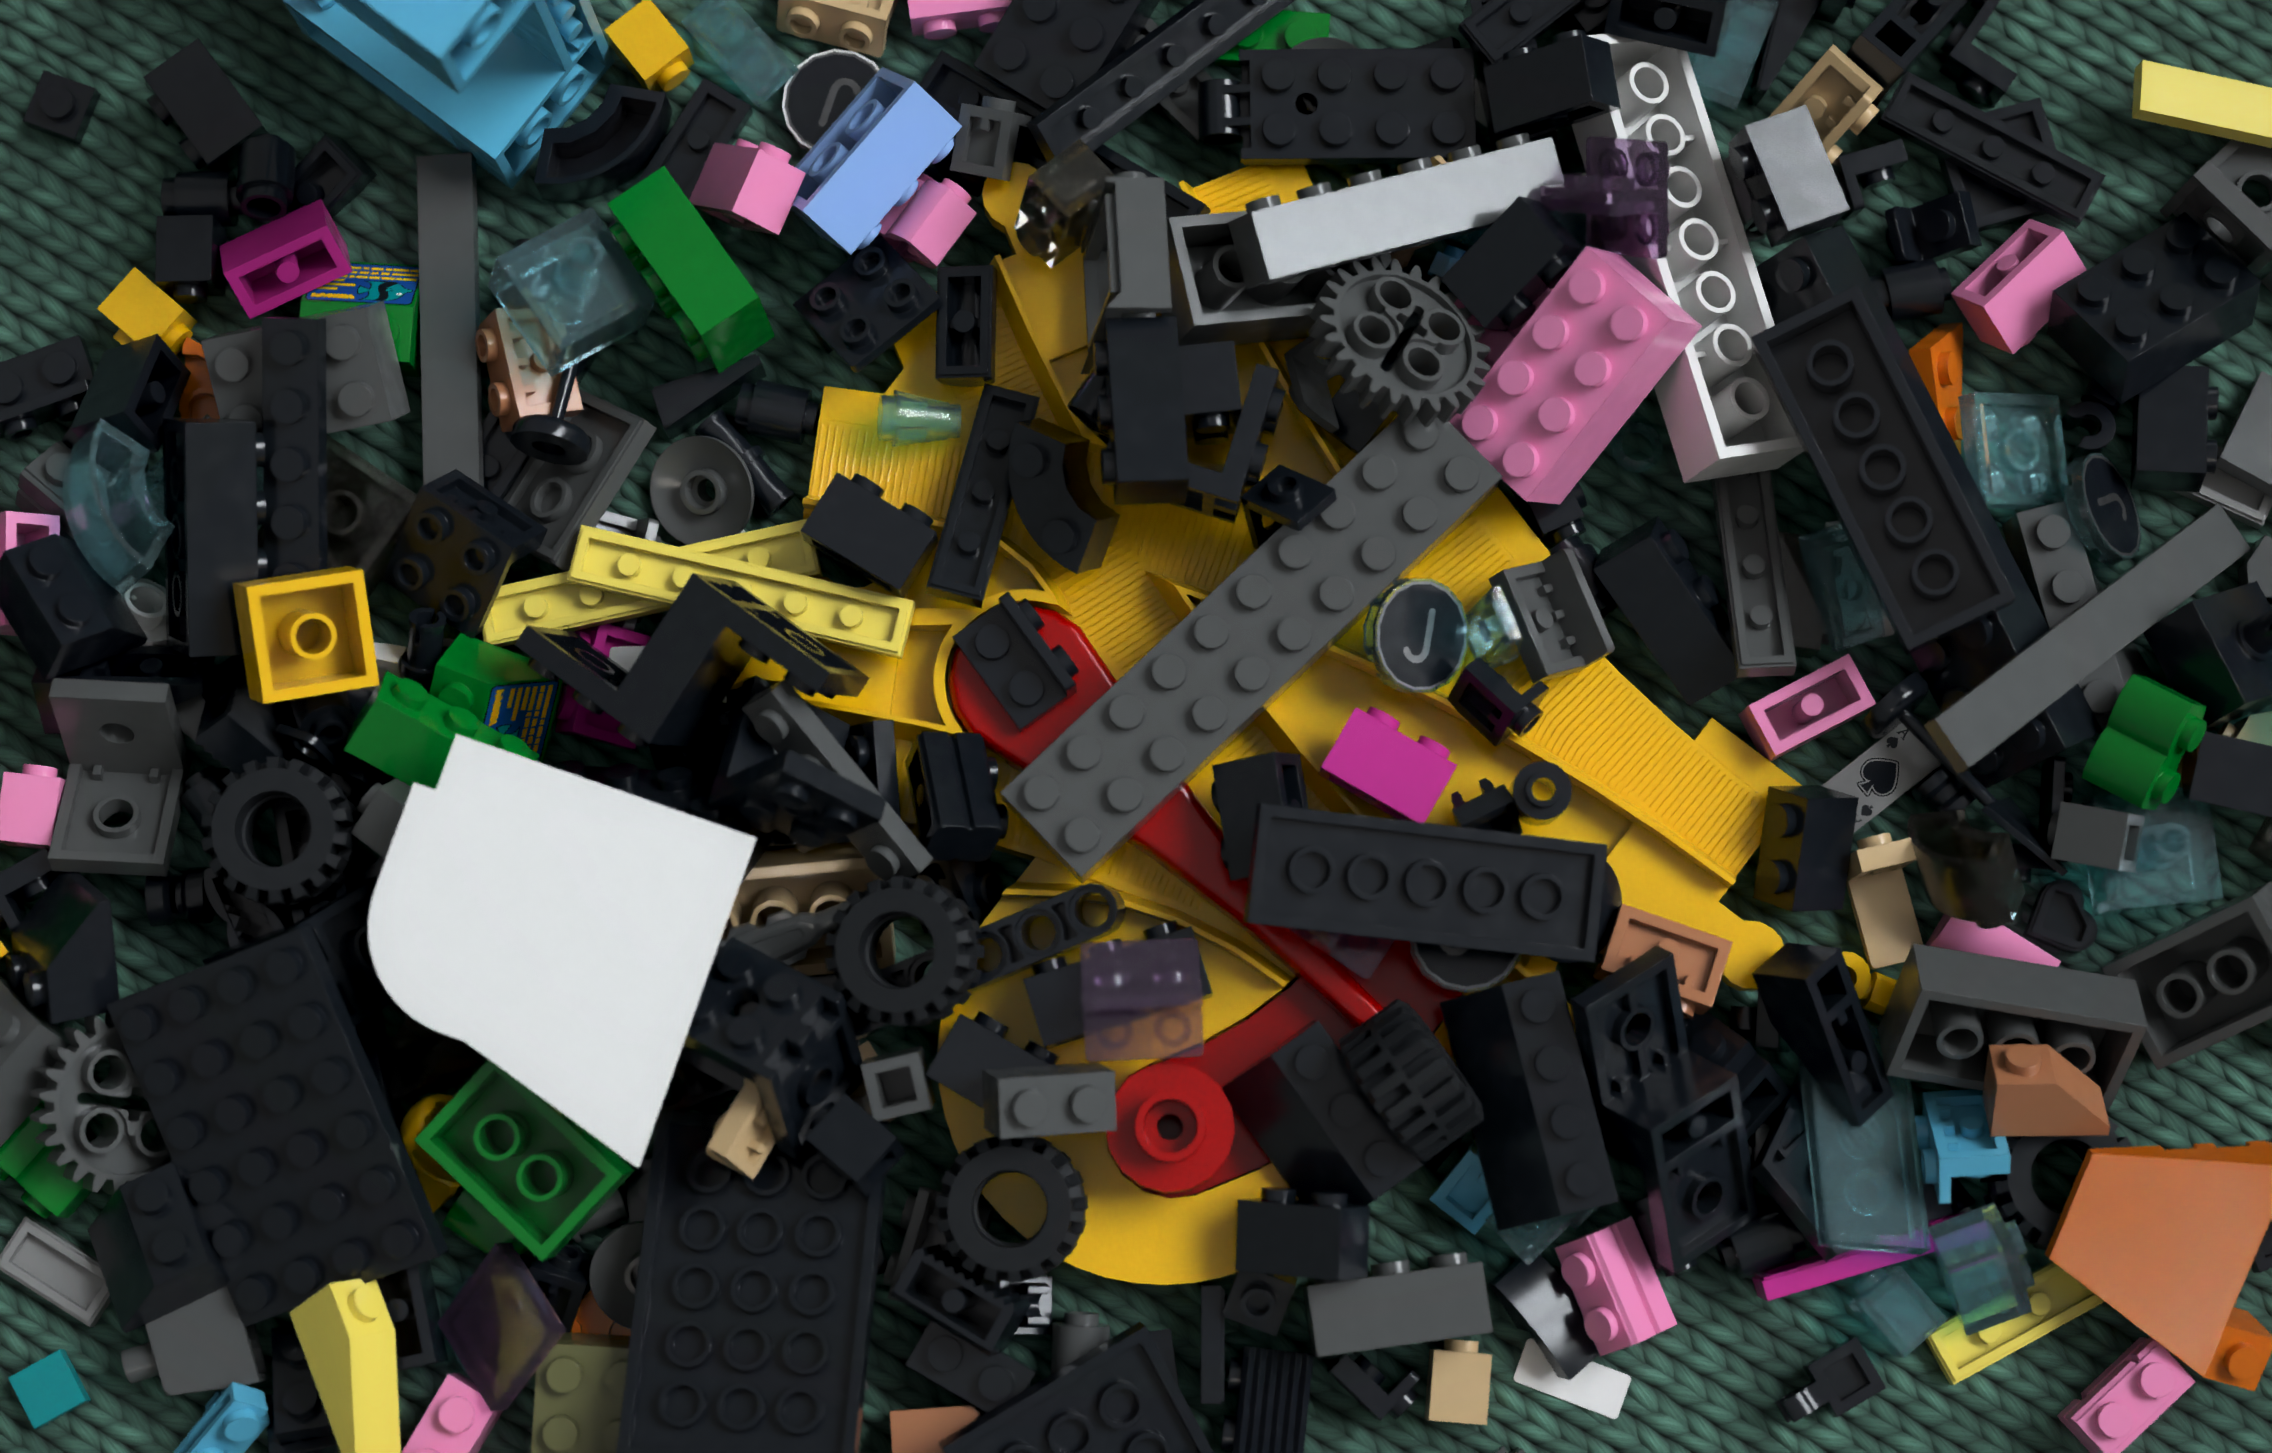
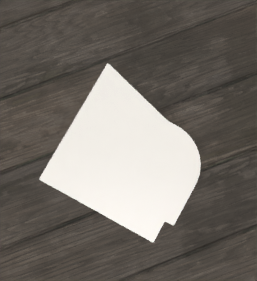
[368,734,757,1167]

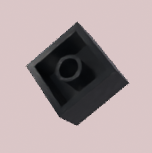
[2144,581,2272,729]

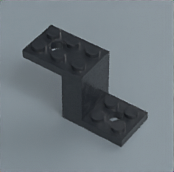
[515,573,870,749]

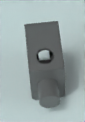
[121,1286,271,1396]

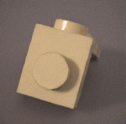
[1846,833,1923,970]

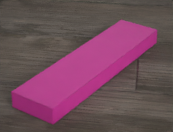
[1752,1210,1989,1301]

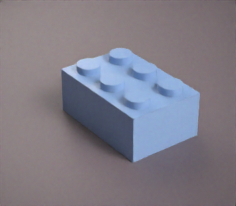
[791,67,962,255]

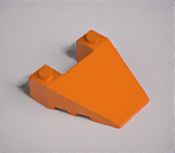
[2045,1140,2272,1392]

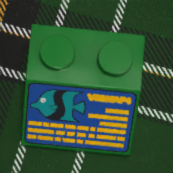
[299,262,421,377]
[429,633,564,764]

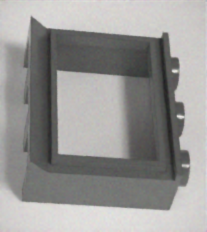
[1081,171,1172,374]

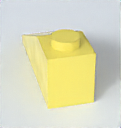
[289,1278,401,1453]

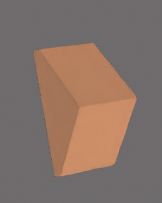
[890,1404,985,1453]

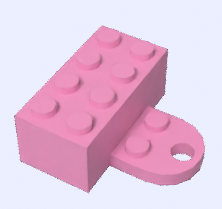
[1449,246,1702,505]

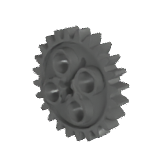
[1309,257,1491,427]
[29,1012,173,1196]

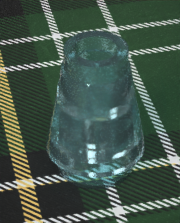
[877,390,961,447]

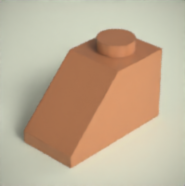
[1982,1044,2110,1137]

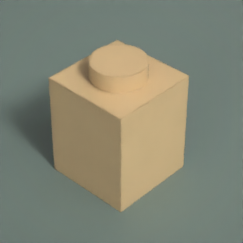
[1424,1339,1492,1425]

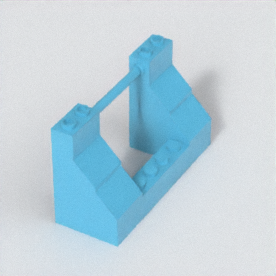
[282,0,614,189]

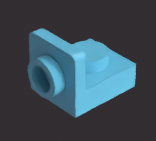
[1429,1140,1493,1235]

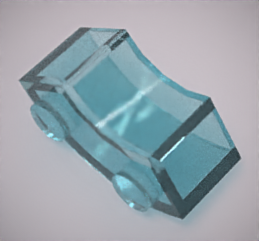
[63,419,175,594]

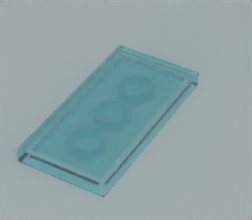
[1798,1025,1931,1255]

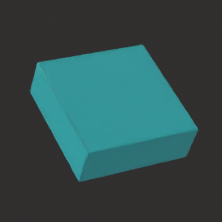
[8,1349,91,1429]

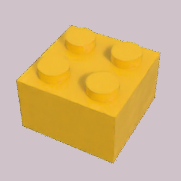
[232,566,380,704]

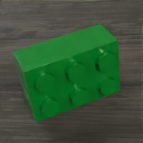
[607,166,775,374]
[414,1059,635,1262]

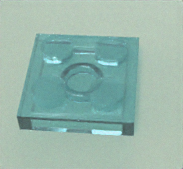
[1958,392,2070,509]

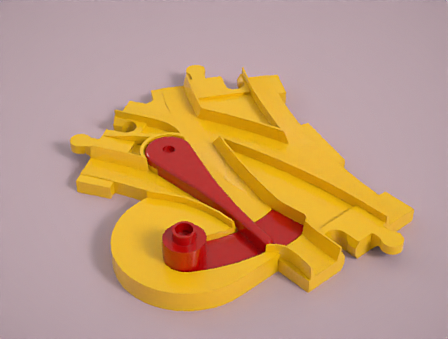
[731,162,1803,1285]

